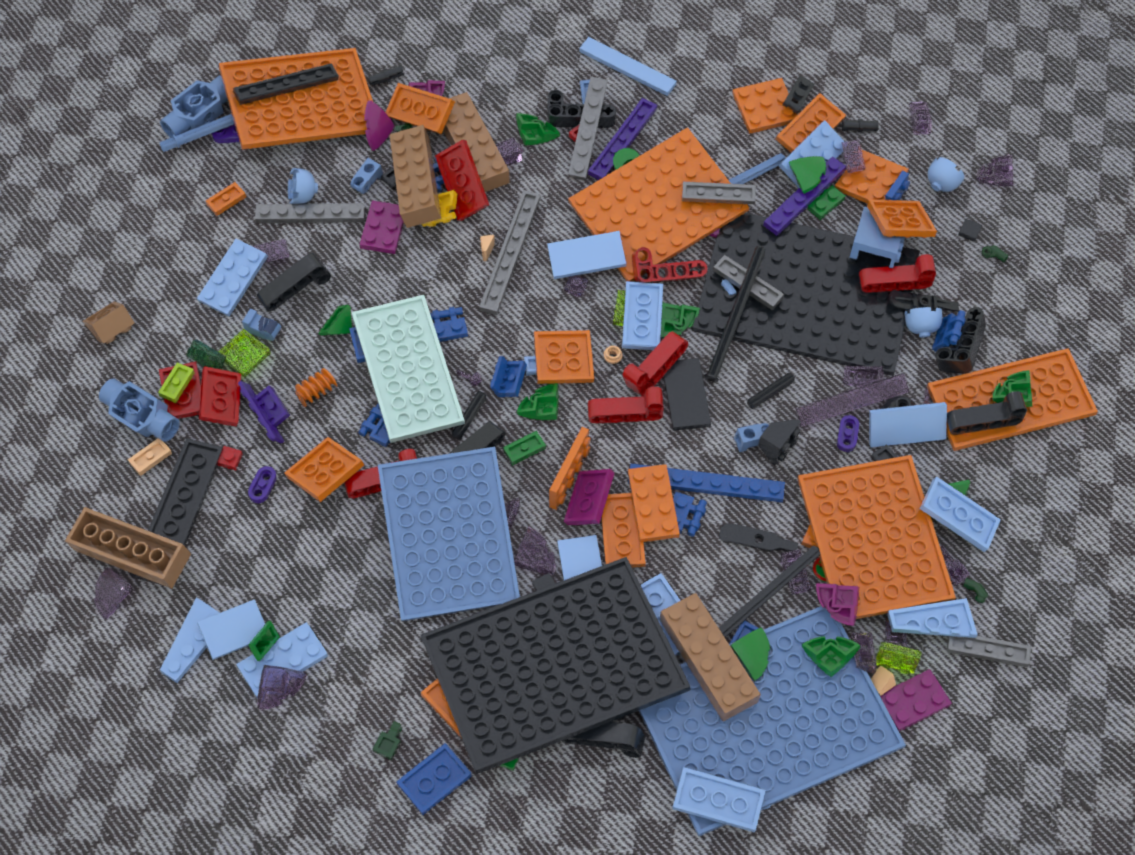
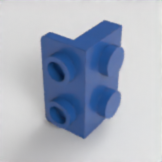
[885,171,910,200]
[490,356,527,397]

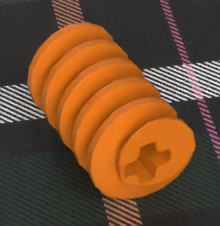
[295,368,338,407]

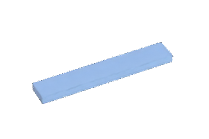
[579,37,677,96]

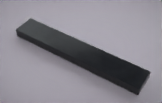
[233,63,339,105]

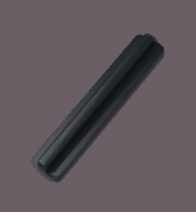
[747,372,795,409]
[452,391,486,440]

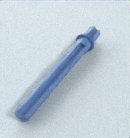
[160,114,235,152]
[729,153,785,184]

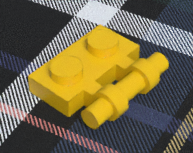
[422,190,457,227]

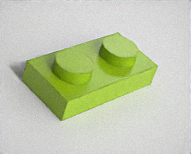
[158,363,195,403]

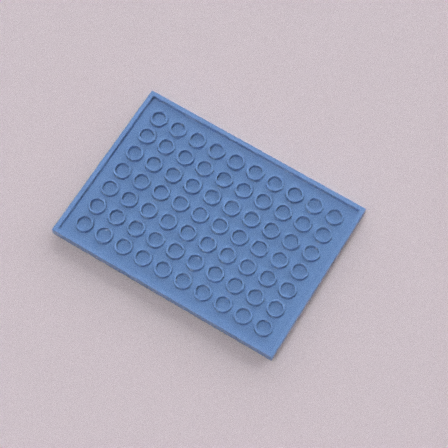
[639,606,906,837]

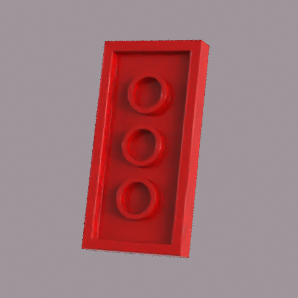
[435,139,489,221]

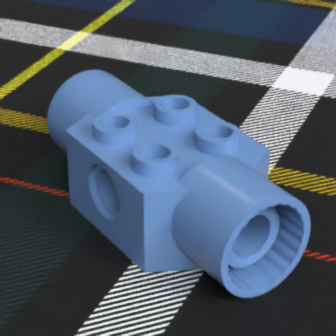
[160,75,228,138]
[99,379,180,442]

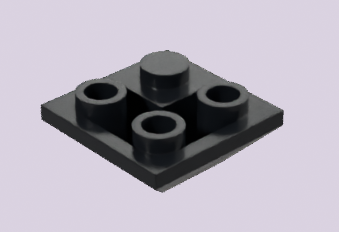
[758,419,801,466]

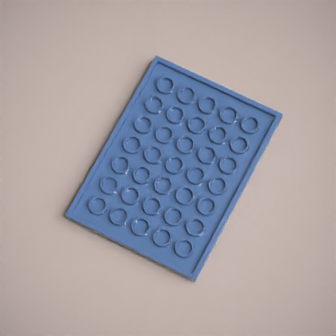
[378,447,520,621]

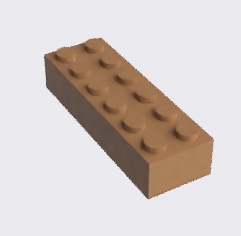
[443,92,510,192]
[389,125,441,228]
[65,507,191,589]
[660,593,761,722]

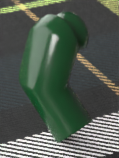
[981,245,1009,263]
[963,578,988,603]

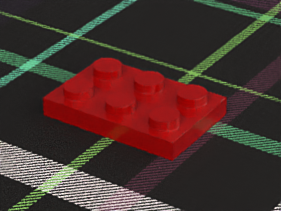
[159,361,201,419]
[199,366,241,427]

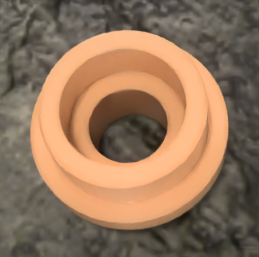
[604,345,622,364]

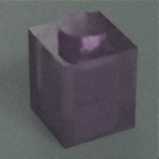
[495,137,523,166]

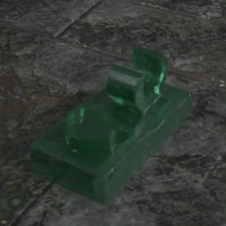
[186,339,226,370]

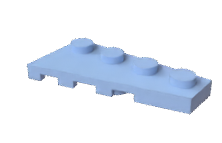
[160,597,219,683]
[887,598,978,638]

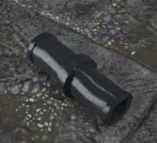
[368,65,405,87]
[842,119,879,133]

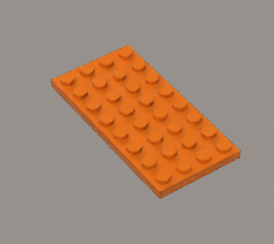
[927,348,1098,451]

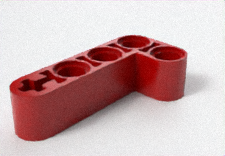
[632,247,707,283]
[859,254,936,293]
[622,332,688,396]
[587,387,664,424]
[344,449,417,498]

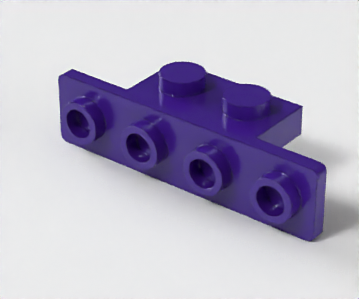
[238,381,290,444]

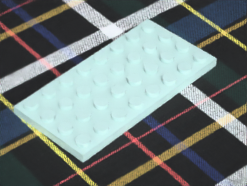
[352,295,465,443]

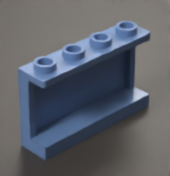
[849,206,905,268]

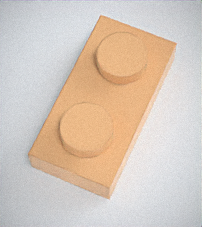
[128,439,172,476]

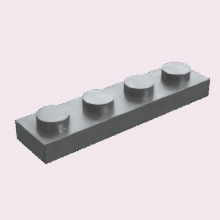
[682,182,756,205]
[713,255,784,310]
[947,636,1031,667]

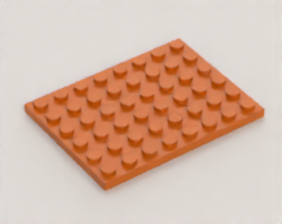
[219,48,373,149]
[568,127,749,282]
[797,455,956,619]

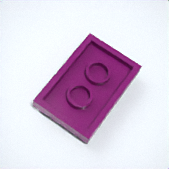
[359,200,404,254]
[563,469,615,525]
[880,669,952,732]

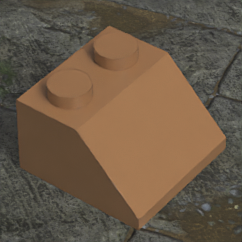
[83,301,135,344]

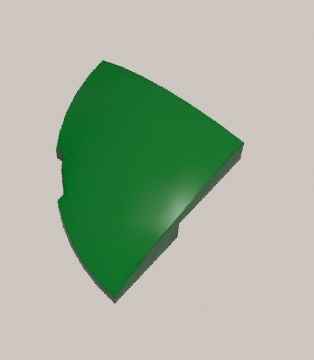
[516,113,560,145]
[789,156,826,193]
[660,302,700,338]
[993,370,1033,407]
[517,383,559,420]
[730,627,770,682]
[802,636,860,677]

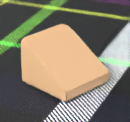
[480,235,495,261]
[871,666,896,696]

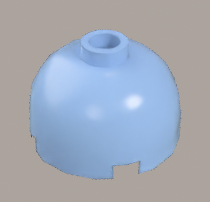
[927,157,965,192]
[288,168,318,204]
[905,307,942,338]

